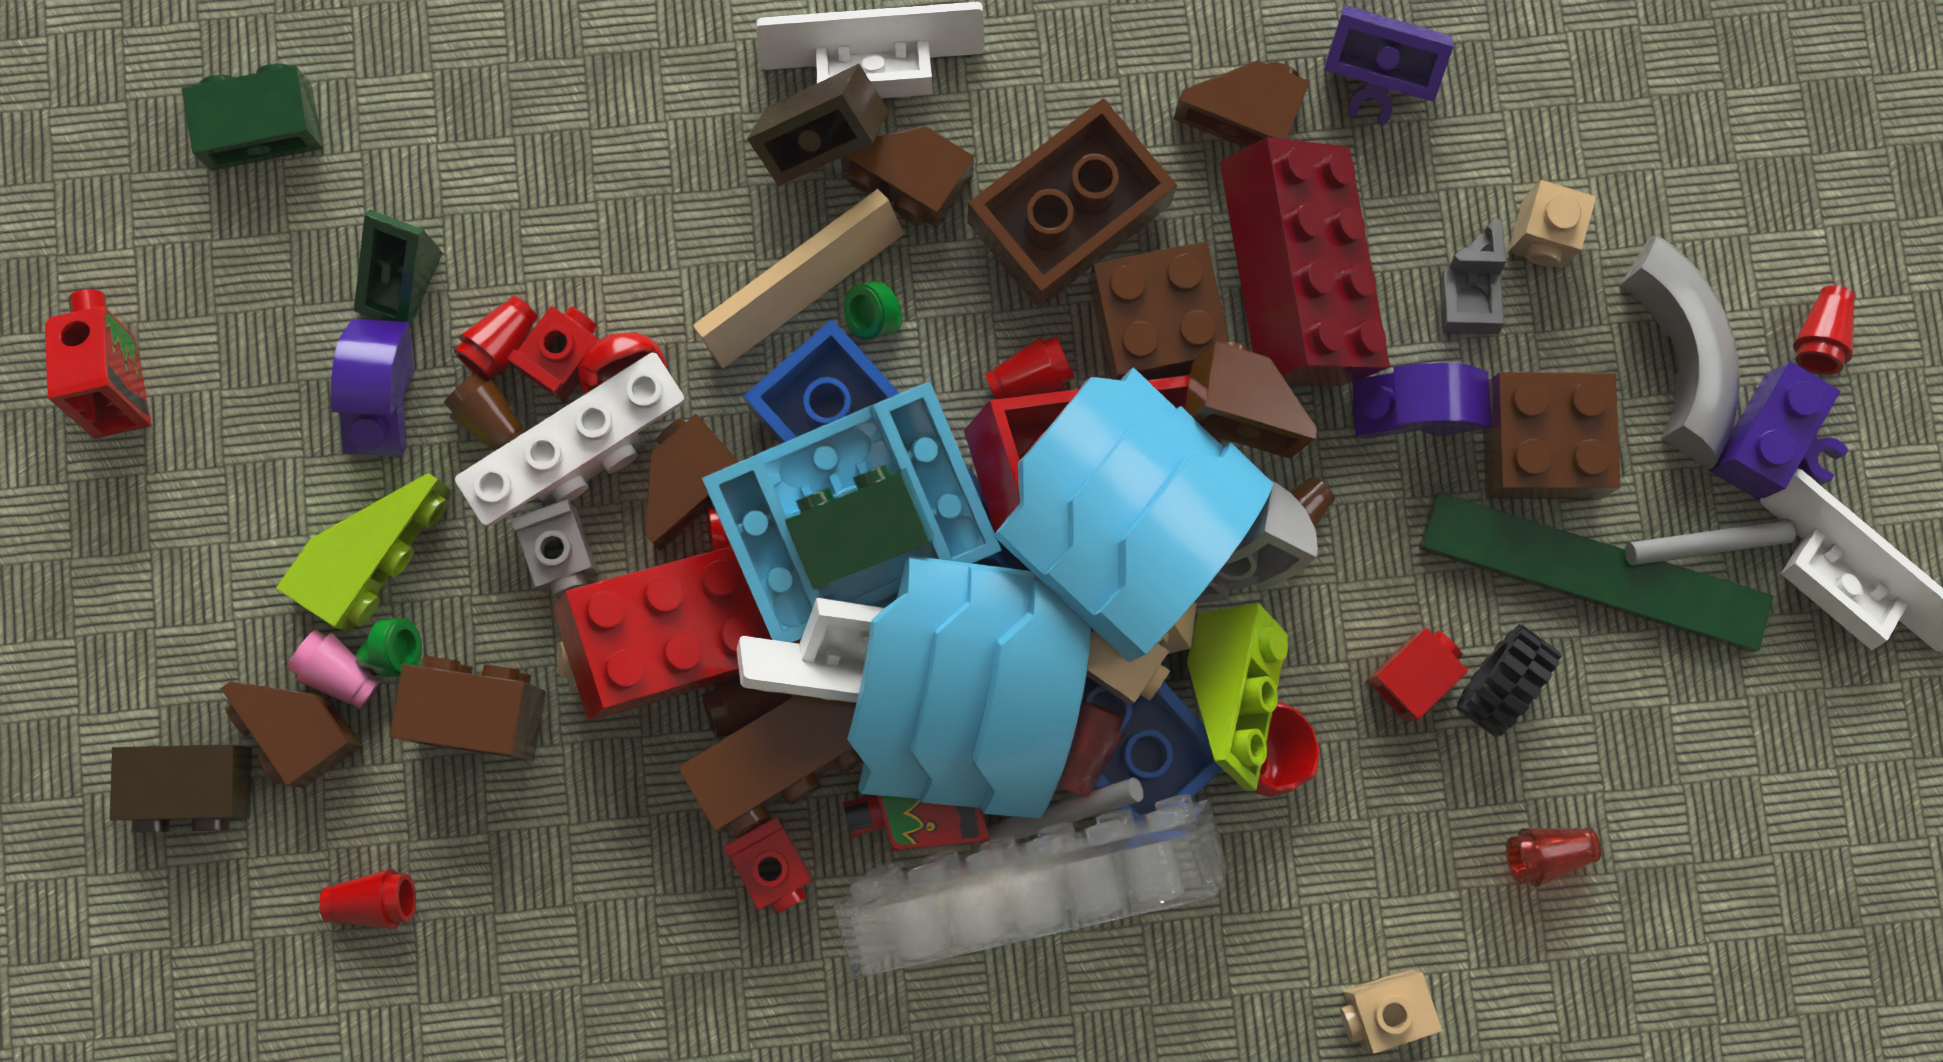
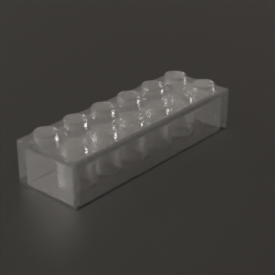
[833,794,1228,979]

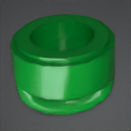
[844,280,903,340]
[356,618,422,677]

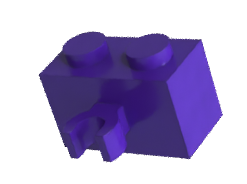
[1324,5,1453,125]
[1710,361,1848,501]

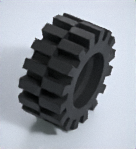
[1456,624,1562,738]

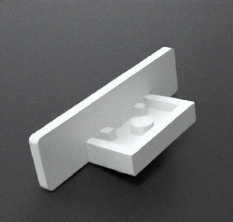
[756,2,984,98]
[455,353,685,526]
[1760,468,1943,651]
[737,598,884,703]

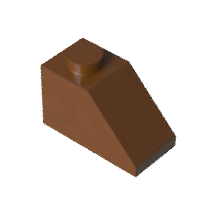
[1173,60,1310,148]
[1185,341,1317,459]
[645,414,739,551]

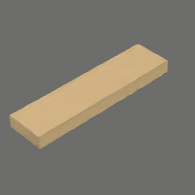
[693,189,904,369]

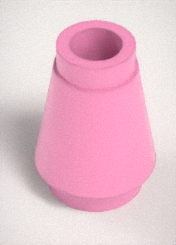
[287,629,381,710]

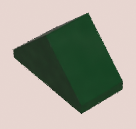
[354,210,443,327]

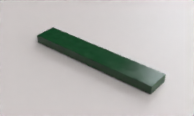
[1419,492,1774,652]

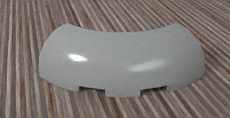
[1620,234,1740,469]
[1194,480,1318,603]

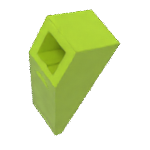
[276,473,450,633]
[1187,603,1288,791]

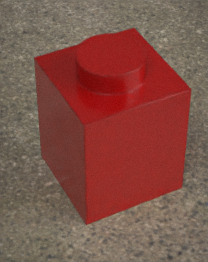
[1366,628,1469,723]

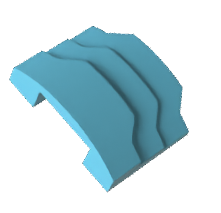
[993,367,1274,662]
[702,381,1002,643]
[847,555,1091,819]

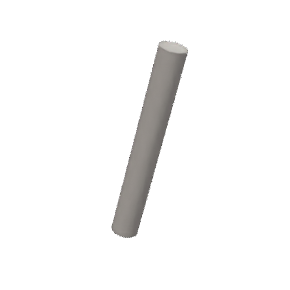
[1625,520,1796,565]
[987,778,1143,846]

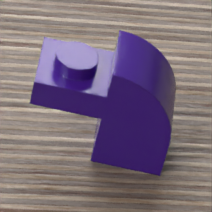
[331,319,414,457]
[1352,363,1492,439]

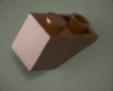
[841,126,974,229]
[220,681,363,788]

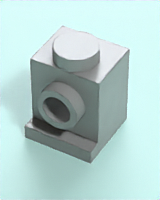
[511,499,599,597]

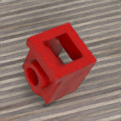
[507,305,599,403]
[723,817,814,915]

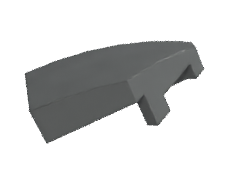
[1441,219,1506,334]

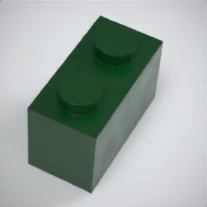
[181,63,323,171]
[784,463,934,590]

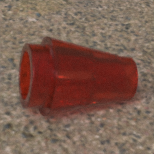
[1057,700,1125,796]
[1506,827,1601,887]

